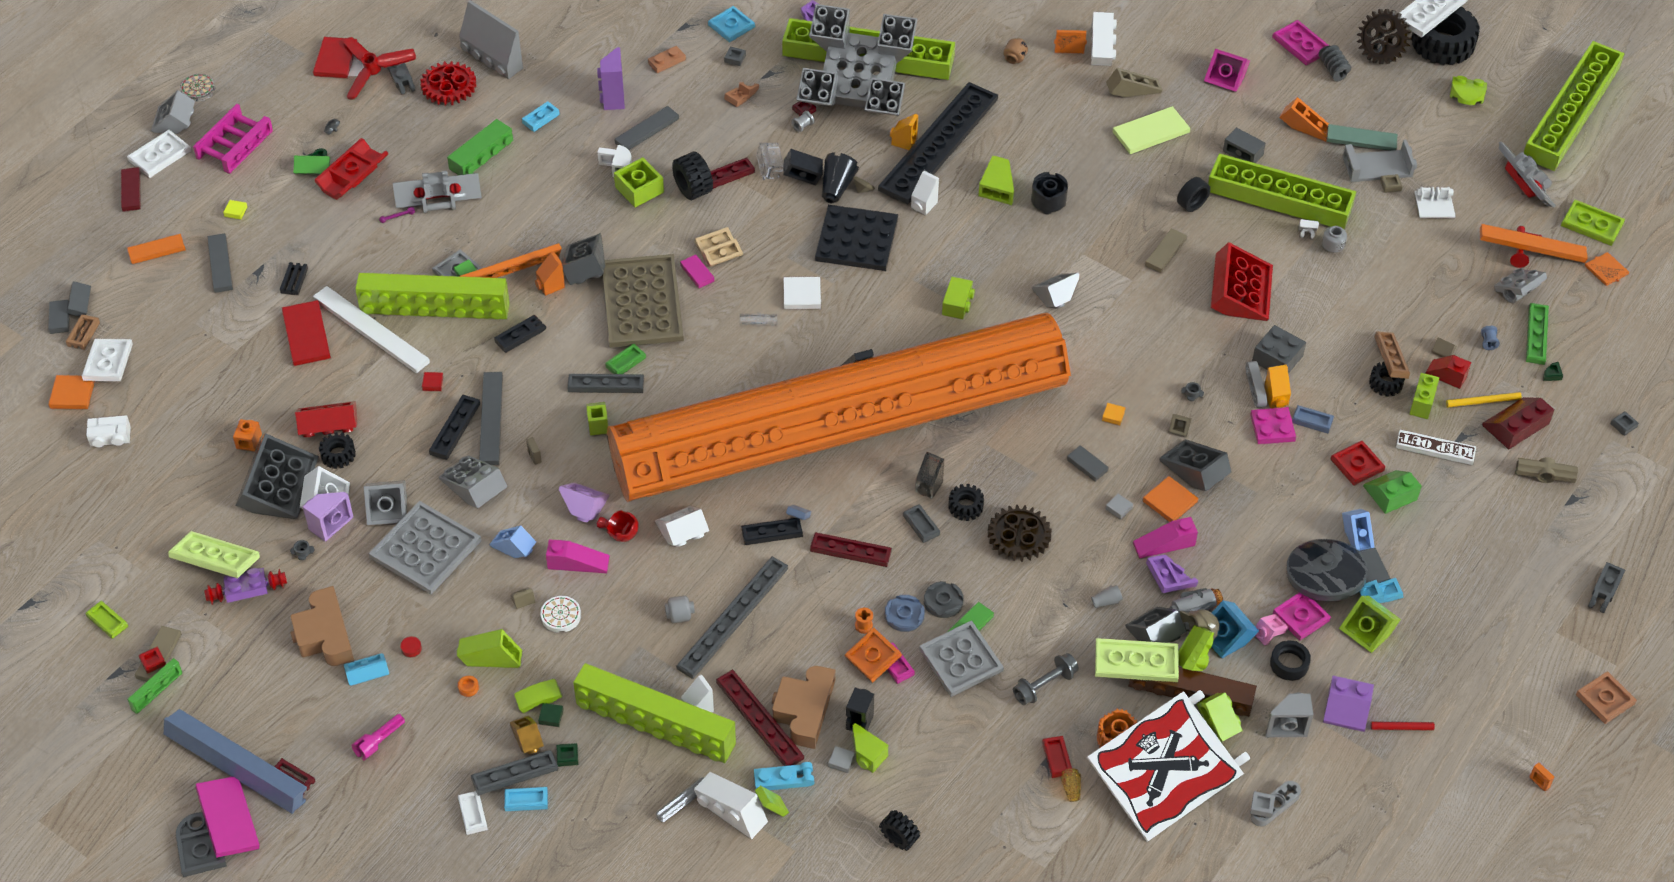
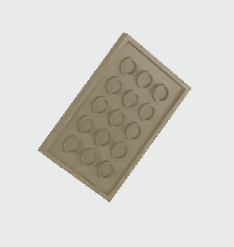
[603,254,684,348]

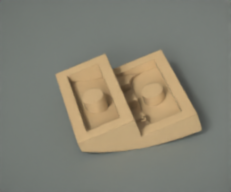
[695,227,743,267]

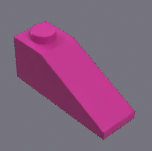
[1133,517,1198,559]
[546,539,610,573]

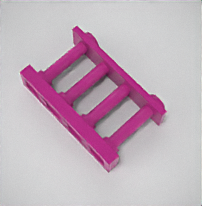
[193,104,273,174]

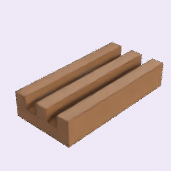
[66,314,100,350]

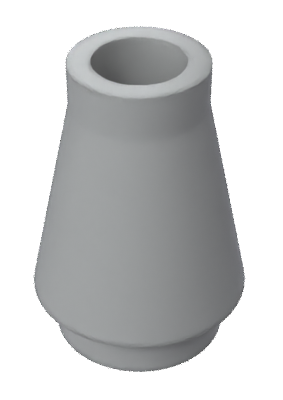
[1091,585,1123,608]

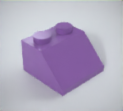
[1323,676,1374,732]

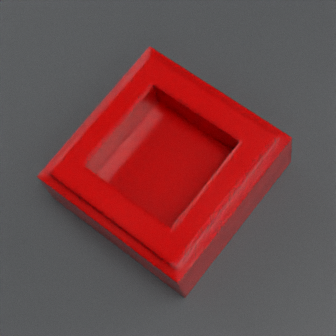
[422,372,444,391]
[138,646,166,674]

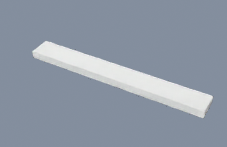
[313,286,430,374]

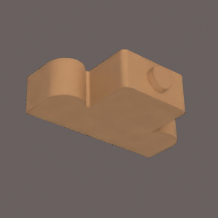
[290,586,354,666]
[772,666,836,749]

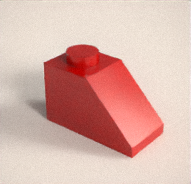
[1425,355,1472,389]

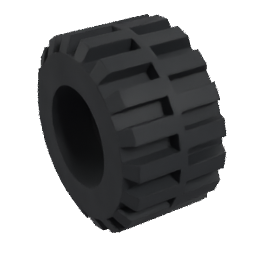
[672,151,713,200]

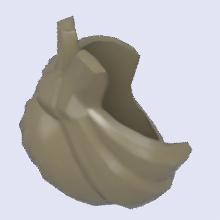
[1180,609,1219,639]

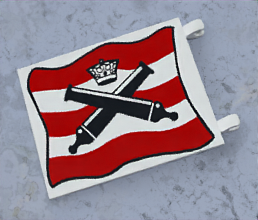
[1087,690,1250,842]

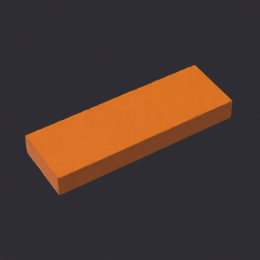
[127,234,186,264]

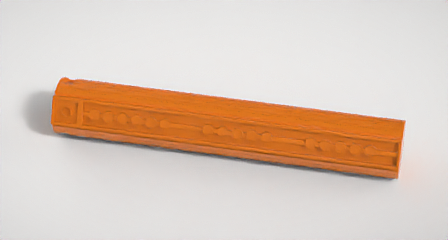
[607,312,1071,502]

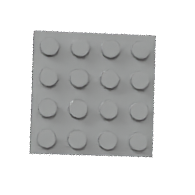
[369,501,482,595]

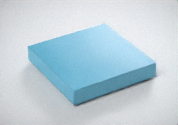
[708,6,755,42]

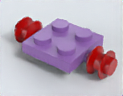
[204,568,287,605]

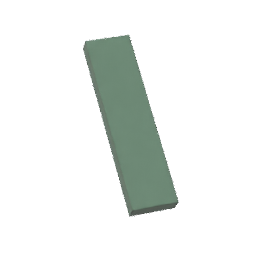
[1326,124,1398,151]

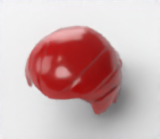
[597,510,639,542]

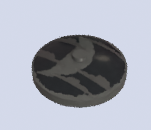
[1286,539,1368,601]

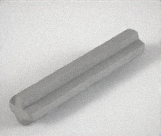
[656,777,704,822]

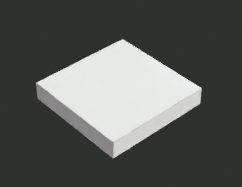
[784,277,821,309]

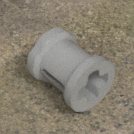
[791,111,814,132]

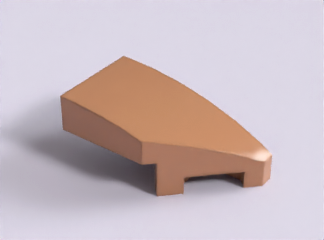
[724,82,759,107]

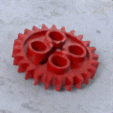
[420,61,477,106]

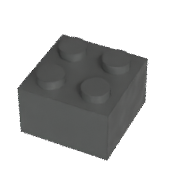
[1252,325,1306,374]

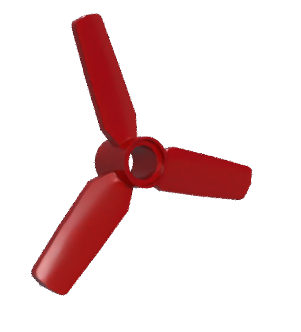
[343,37,416,100]

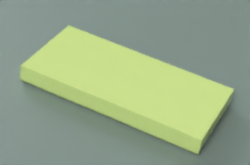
[1113,106,1190,154]
[168,531,260,578]
[1095,638,1179,682]

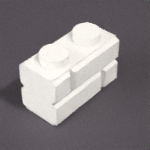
[87,415,131,447]

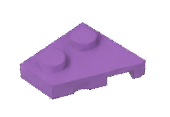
[1146,554,1198,593]

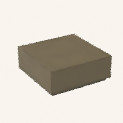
[1380,174,1402,193]
[526,437,542,465]

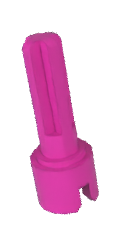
[351,714,405,761]

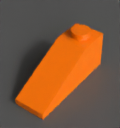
[1279,97,1329,141]

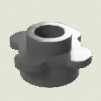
[1181,382,1204,401]
[290,540,315,561]

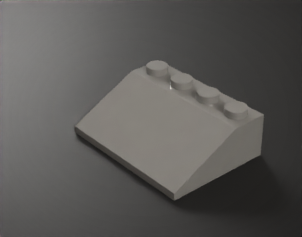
[459,0,523,79]

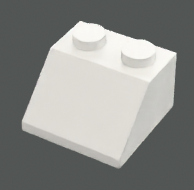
[300,466,350,509]
[655,506,709,547]

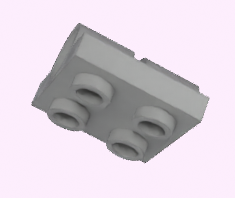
[1494,268,1547,303]

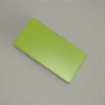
[85,601,129,639]
[755,785,789,817]

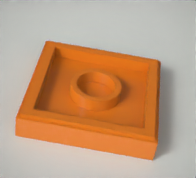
[48,375,95,409]
[1143,476,1198,522]
[845,628,902,683]

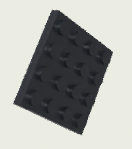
[815,204,898,271]

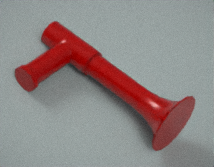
[1510,226,1542,268]

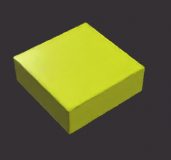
[223,200,248,220]

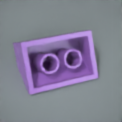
[597,47,625,110]

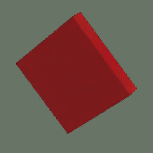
[1331,440,1386,486]

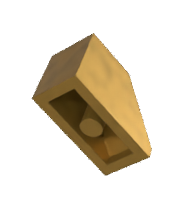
[509,715,544,754]

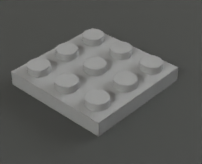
[919,620,1004,697]

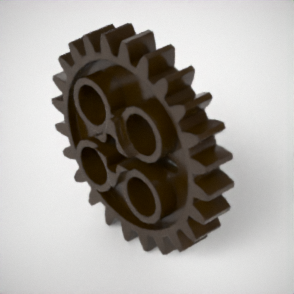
[1357,9,1412,64]
[987,505,1052,562]

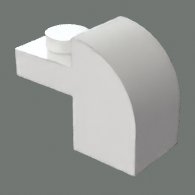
[598,145,632,177]

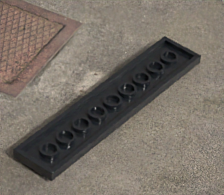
[878,82,998,205]

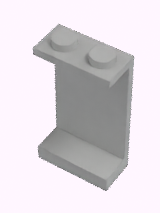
[1343,140,1417,182]

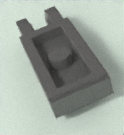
[387,63,415,95]
[1588,562,1625,613]

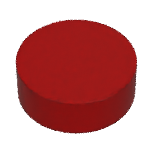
[400,636,422,657]

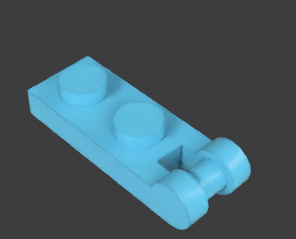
[754,762,815,790]

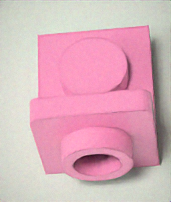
[1255,614,1289,645]

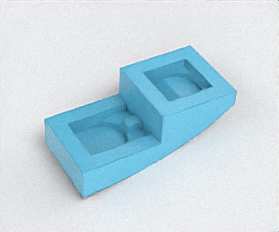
[1359,578,1404,603]

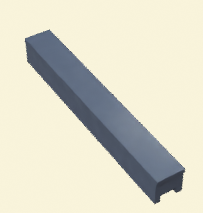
[163,709,307,814]

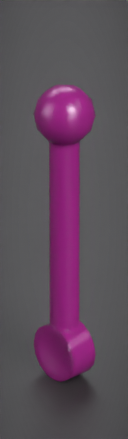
[379,207,415,223]

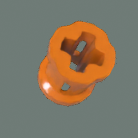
[855,607,873,634]

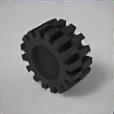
[1369,361,1405,397]
[319,432,356,469]
[948,484,984,521]
[879,810,920,851]

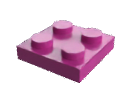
[1250,407,1296,444]
[1273,592,1331,641]

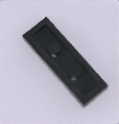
[741,518,803,545]

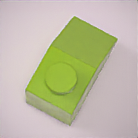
[852,723,889,773]

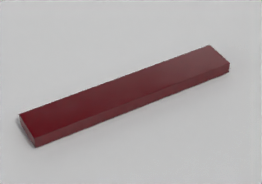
[716,669,804,766]

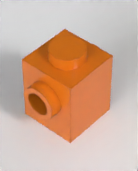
[233,419,262,451]

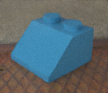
[1212,600,1259,658]

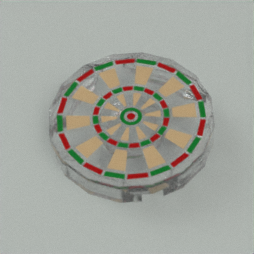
[180,74,216,102]

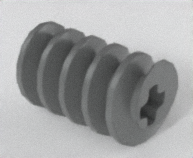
[1318,45,1351,82]

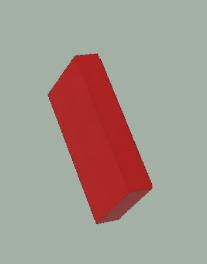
[1042,736,1073,778]

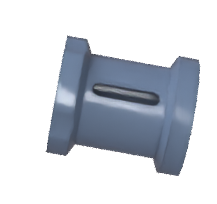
[1481,325,1500,350]

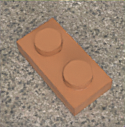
[648,46,686,73]

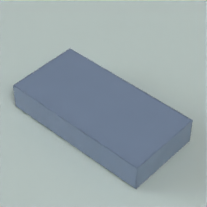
[1292,405,1334,434]

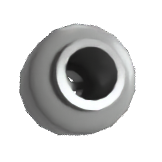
[1322,226,1347,253]
[665,596,695,623]

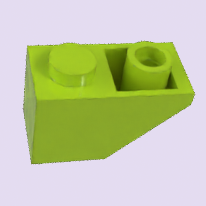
[586,402,608,436]

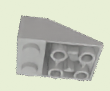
[439,455,508,509]

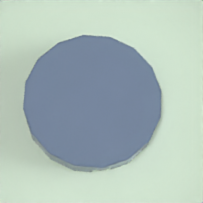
[885,595,925,632]

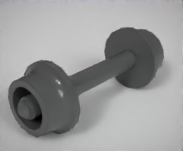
[1013,653,1079,705]

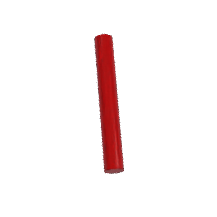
[1371,721,1435,731]

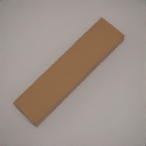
[1374,331,1410,379]

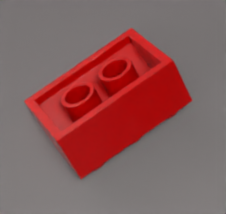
[295,401,357,438]

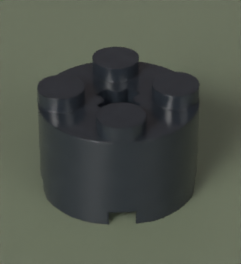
[1031,172,1068,215]

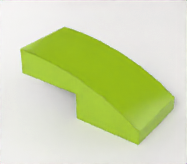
[514,679,562,713]

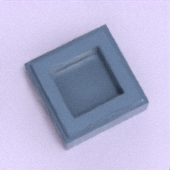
[786,505,812,520]

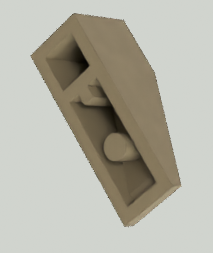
[1106,68,1163,98]

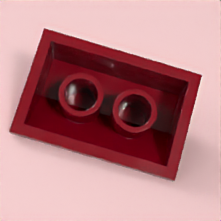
[1482,397,1555,450]

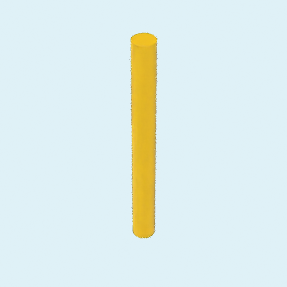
[1446,392,1522,408]

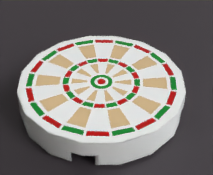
[540,596,581,633]

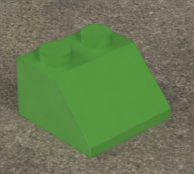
[1363,470,1422,514]

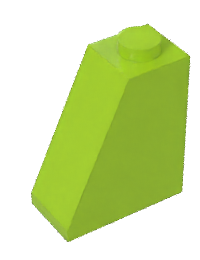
[978,155,1014,205]
[457,629,522,668]

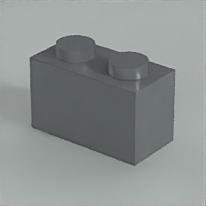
[1223,127,1266,163]

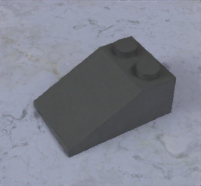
[562,233,605,285]
[1159,439,1232,491]

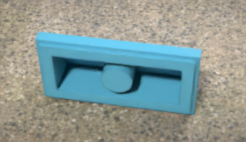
[343,653,389,686]

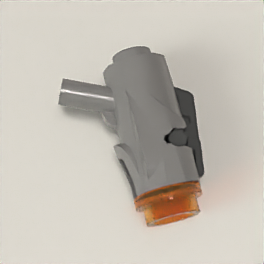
[1170,588,1223,632]

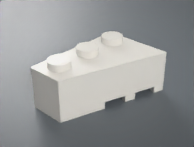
[1091,12,1117,66]
[694,772,768,839]

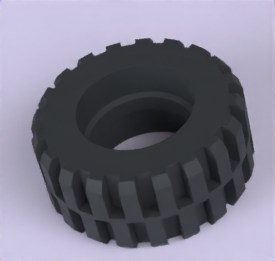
[1411,7,1480,65]

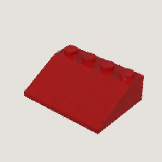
[1211,242,1273,321]

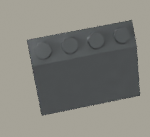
[235,433,319,519]

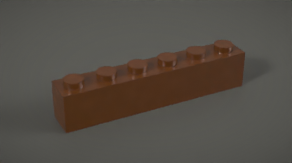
[1128,666,1257,717]

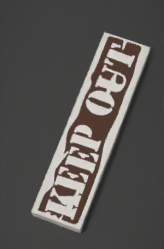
[1396,430,1476,465]

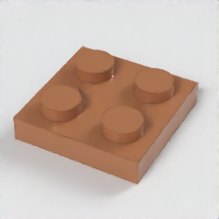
[1576,671,1637,724]

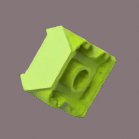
[1178,625,1214,671]

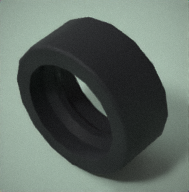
[1177,177,1210,212]
[1270,640,1311,681]

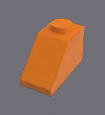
[535,252,565,296]

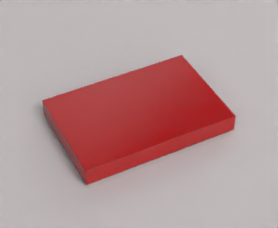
[313,37,358,78]

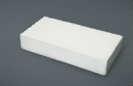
[458,791,488,835]

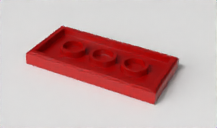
[282,300,331,366]

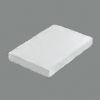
[127,130,192,178]
[82,339,133,381]

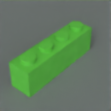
[447,119,513,175]

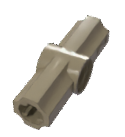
[1515,457,1578,483]

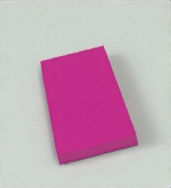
[195,777,260,858]

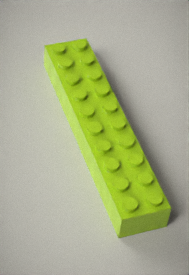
[782,18,955,80]
[1524,41,1625,171]

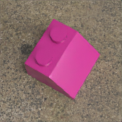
[1204,49,1250,92]

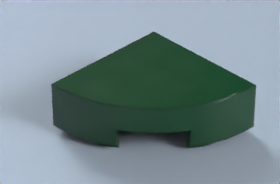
[1543,362,1563,381]

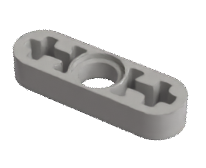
[1245,361,1267,408]
[1251,781,1301,827]

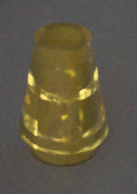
[1060,769,1081,802]

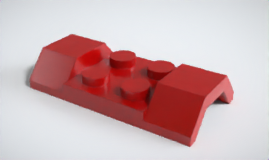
[315,138,388,200]

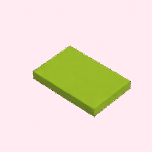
[1561,200,1625,246]

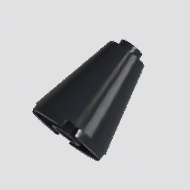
[822,152,859,204]

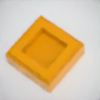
[1102,403,1126,425]

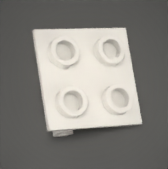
[1414,187,1455,218]

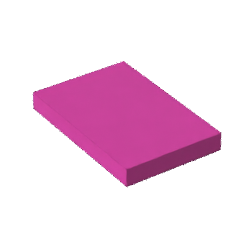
[1272,20,1329,66]

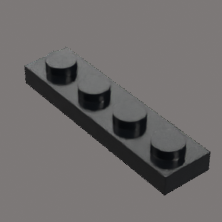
[429,394,480,460]

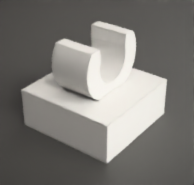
[1298,219,1319,239]

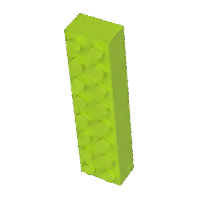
[1208,153,1357,229]
[355,273,510,319]
[573,663,736,763]

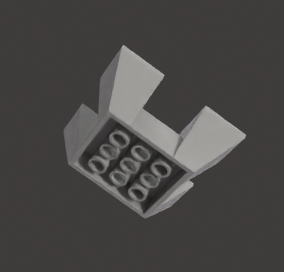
[796,4,918,116]

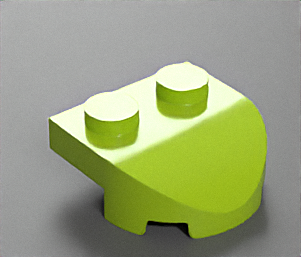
[1450,76,1487,105]

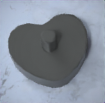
[324,119,340,135]

